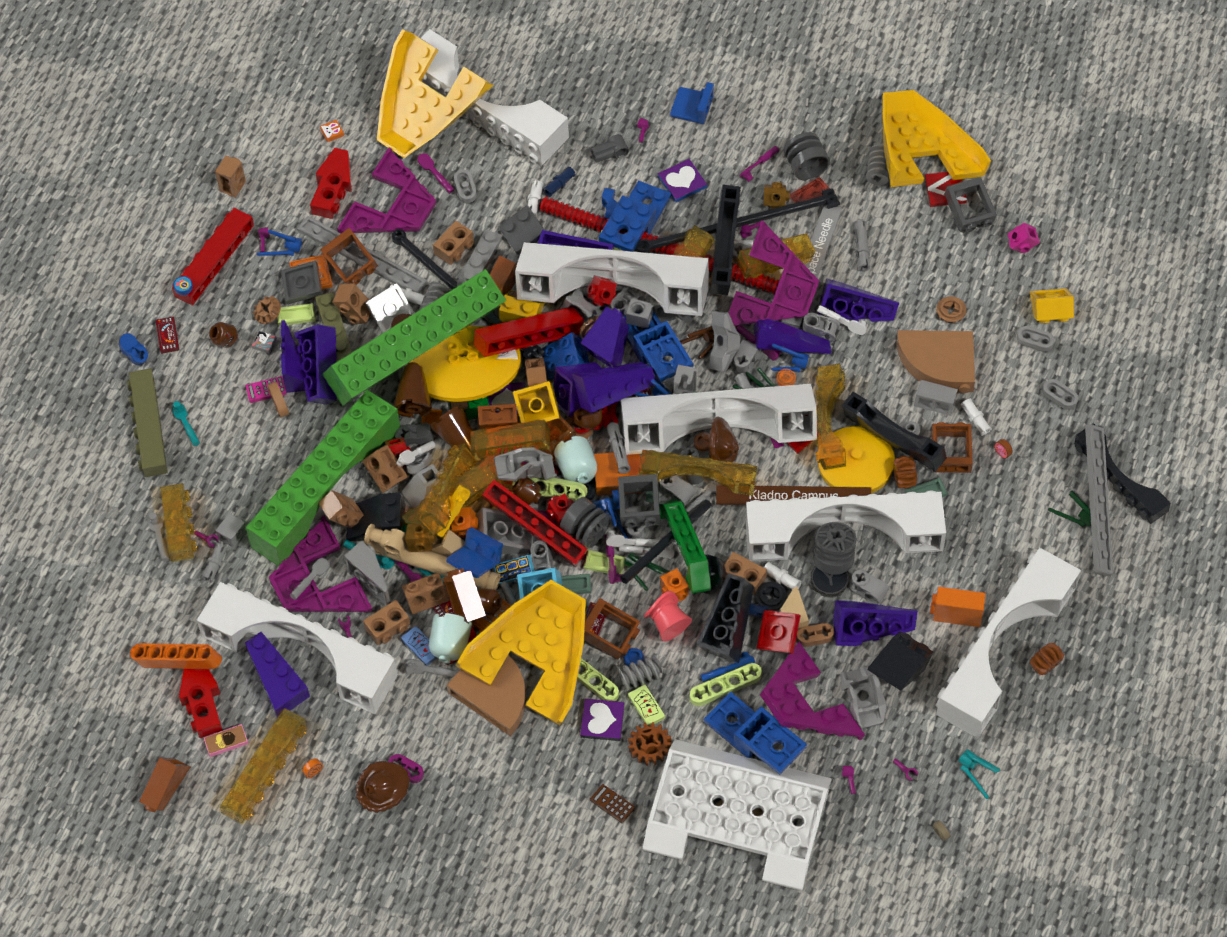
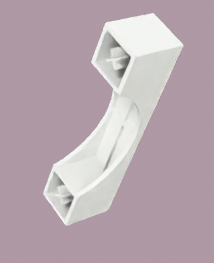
[421,29,569,166]
[515,242,709,316]
[621,384,817,455]
[745,491,946,561]
[936,547,1081,739]
[197,582,398,714]

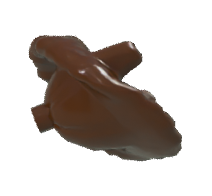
[702,416,739,469]
[356,761,410,813]

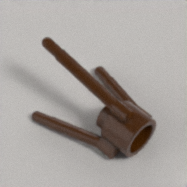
[680,326,715,359]

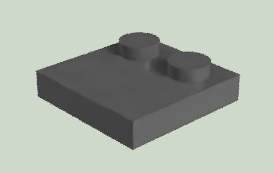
[498,205,545,255]
[281,260,323,305]

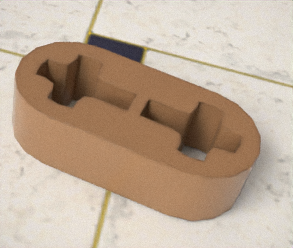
[267,381,289,418]
[797,623,834,647]

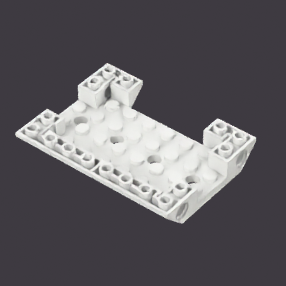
[643,739,832,891]

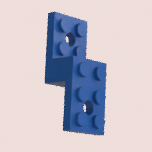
[599,180,671,252]
[623,311,693,382]
[704,692,807,775]

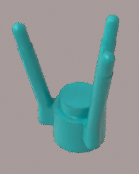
[959,749,1000,799]

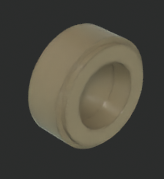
[932,820,951,841]

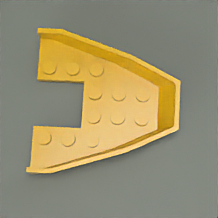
[377,29,494,158]
[883,90,991,187]
[456,580,586,725]

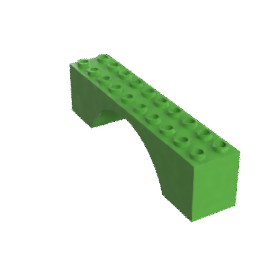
[323,269,506,406]
[246,390,400,566]

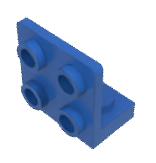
[670,82,714,124]
[542,333,589,380]
[446,527,503,578]

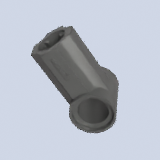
[590,134,629,163]

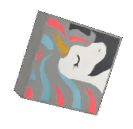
[252,331,277,354]

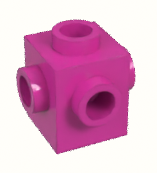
[1007,223,1040,253]

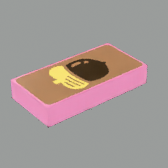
[203,724,248,757]

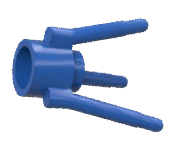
[257,230,302,256]
[771,344,809,372]
[634,375,672,397]
[596,498,628,538]

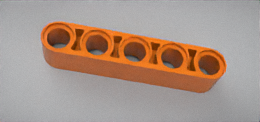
[130,643,222,669]

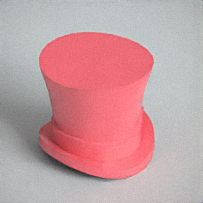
[644,591,692,642]

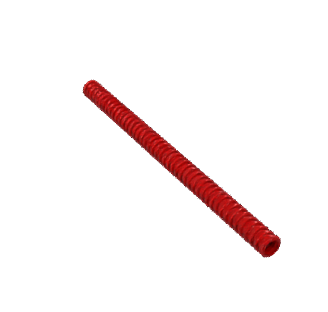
[540,196,780,295]

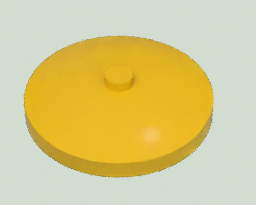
[818,426,895,494]

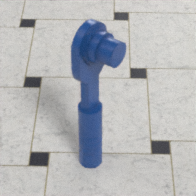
[700,652,755,682]

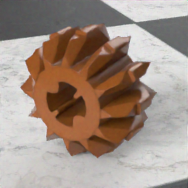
[893,456,917,489]
[1030,643,1065,675]

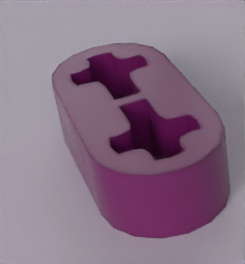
[388,754,424,783]

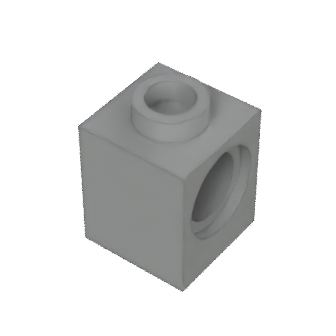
[624,298,653,329]
[216,513,246,548]

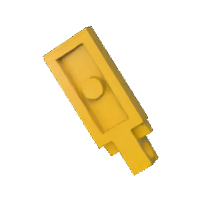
[431,484,471,537]

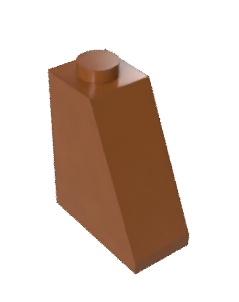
[490,255,517,296]
[139,757,191,813]

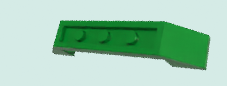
[659,499,711,594]

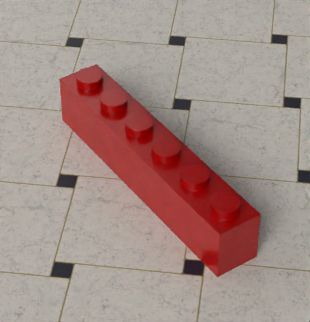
[172,208,254,306]
[473,307,584,357]
[482,479,588,567]

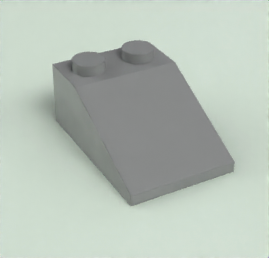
[476,508,536,555]
[344,541,390,606]

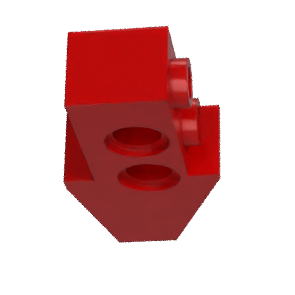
[310,148,352,219]
[179,669,223,738]

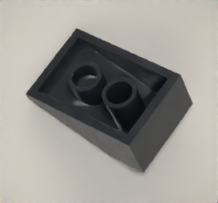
[346,492,405,541]
[867,631,934,691]

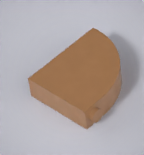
[896,330,975,393]
[447,655,526,737]

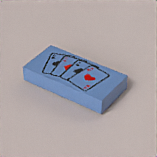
[401,626,437,665]

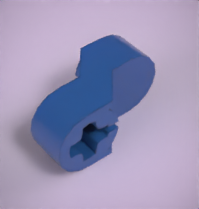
[602,188,618,220]
[118,333,148,365]

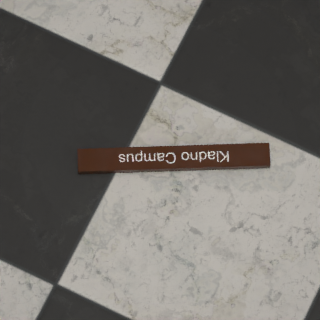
[716,485,871,505]

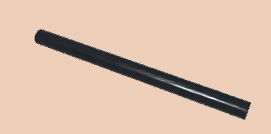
[620,500,712,584]

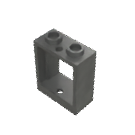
[944,177,997,232]
[618,474,661,528]

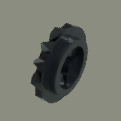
[755,582,787,611]

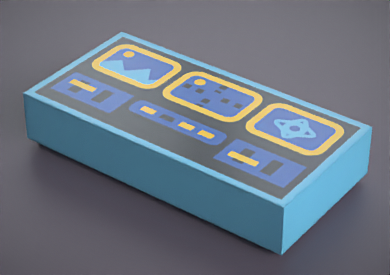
[494,555,535,584]

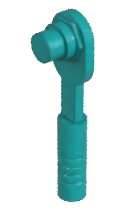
[172,401,200,446]
[343,539,394,569]

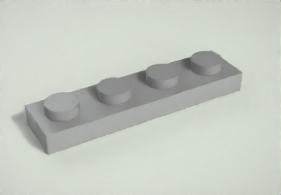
[457,230,502,286]

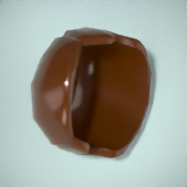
[573,408,602,429]

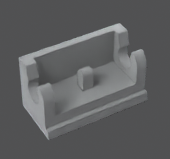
[674,365,697,394]
[914,380,958,416]

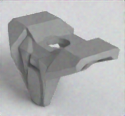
[560,285,604,319]
[709,310,740,372]
[494,447,557,481]
[840,666,887,729]

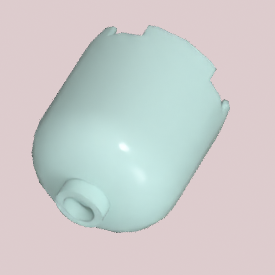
[553,436,597,484]
[429,613,472,663]

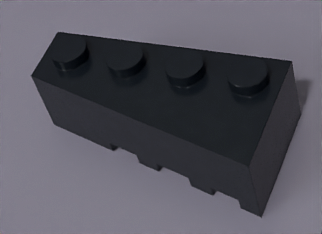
[696,573,754,663]

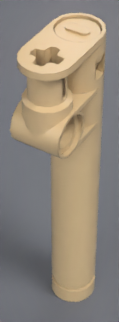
[364,524,500,590]

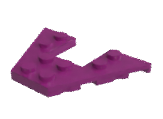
[337,147,436,233]
[729,221,819,326]
[269,515,372,612]
[760,642,865,740]

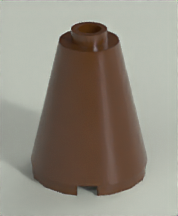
[394,362,432,417]
[430,405,479,459]

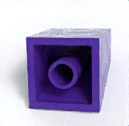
[581,307,629,368]
[553,362,603,417]

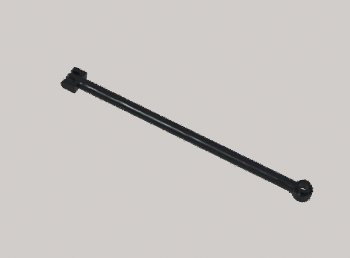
[637,188,840,253]
[392,229,545,360]

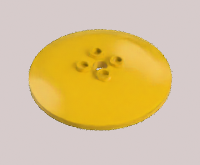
[409,325,521,402]

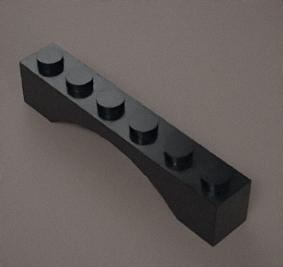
[710,184,741,295]
[842,391,947,472]
[1074,423,1171,524]

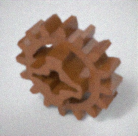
[628,722,672,766]

